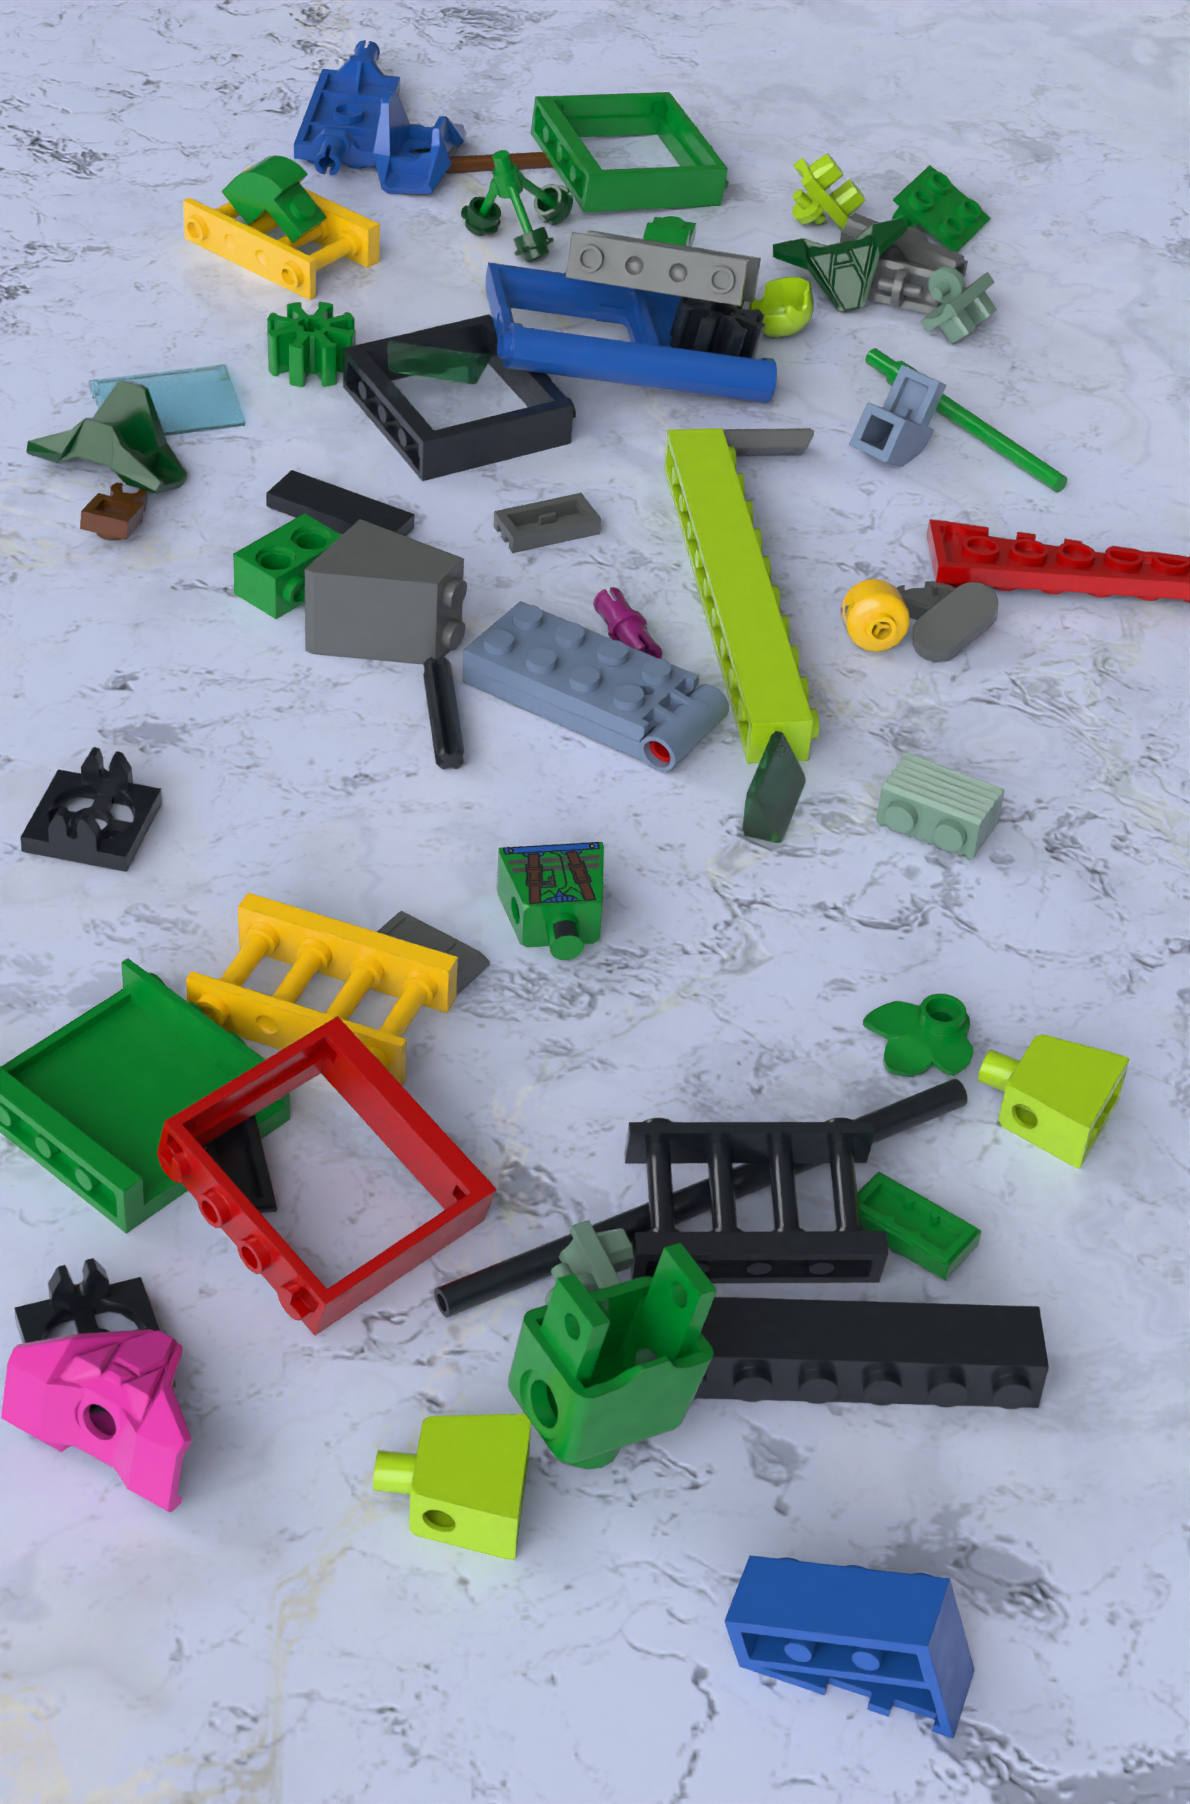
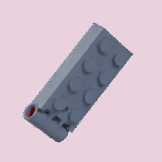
[463,601,729,772]

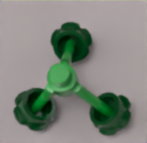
[461,150,573,262]

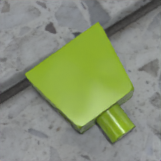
[978,1034,1130,1169]
[373,1414,532,1560]

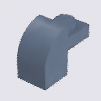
[849,365,946,467]

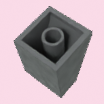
[305,519,467,664]

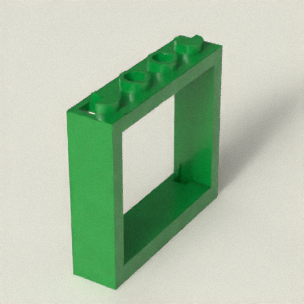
[530,92,729,212]

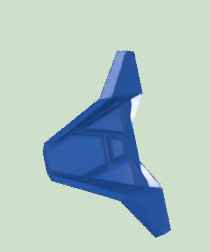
[373,91,466,194]

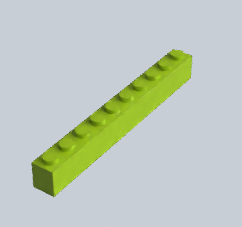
[664,428,819,764]

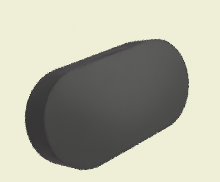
[913,582,998,662]

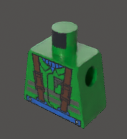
[497,842,604,960]

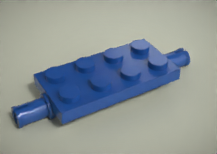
[294,40,400,175]

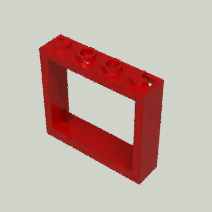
[157,1016,497,1336]

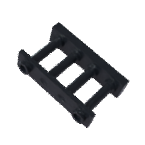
[624,1118,889,1284]

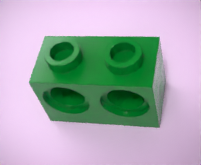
[233,513,342,619]

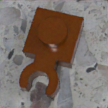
[80,482,147,540]

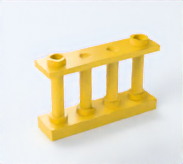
[183,165,380,300]
[186,892,458,1086]

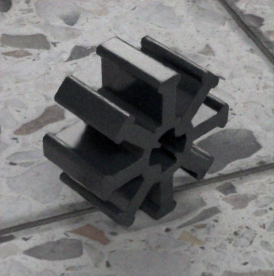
[670,296,765,359]

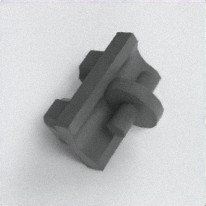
[867,256,940,314]

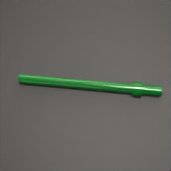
[865,348,1068,492]

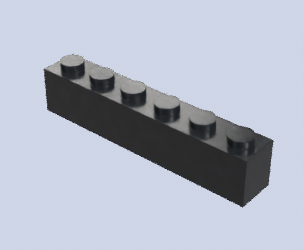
[651,1297,1049,1409]

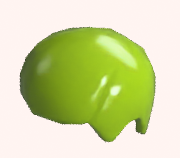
[749,277,814,338]

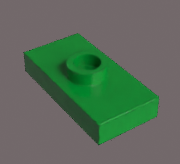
[858,1171,982,1281]

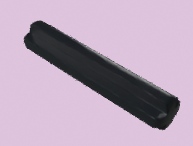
[423,657,464,770]

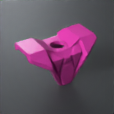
[1,1329,192,1513]

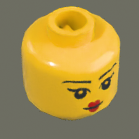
[841,579,910,652]

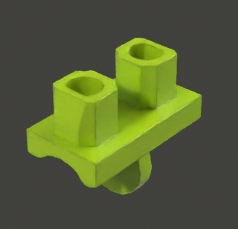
[792,153,866,230]

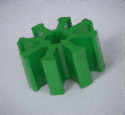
[267,302,356,387]

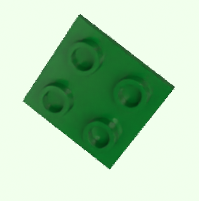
[892,165,991,253]

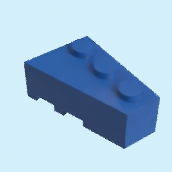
[724,1555,975,1739]

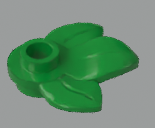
[863,993,973,1077]

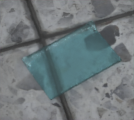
[89,364,245,436]

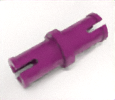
[593,587,662,659]

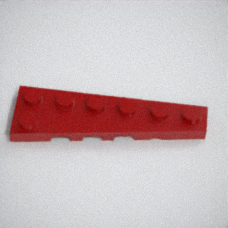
[927,519,1190,603]

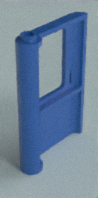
[485,262,777,403]

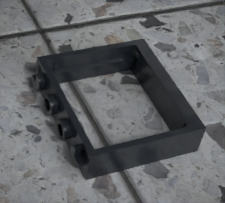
[343,314,576,481]

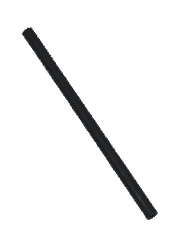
[434,1079,968,1318]

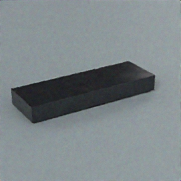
[266,470,415,536]

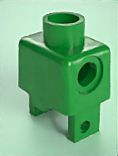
[508,1243,717,1469]

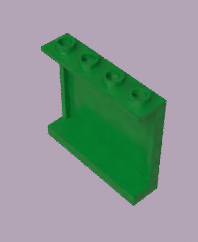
[0,958,290,1234]

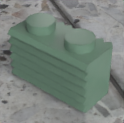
[876,752,1005,860]

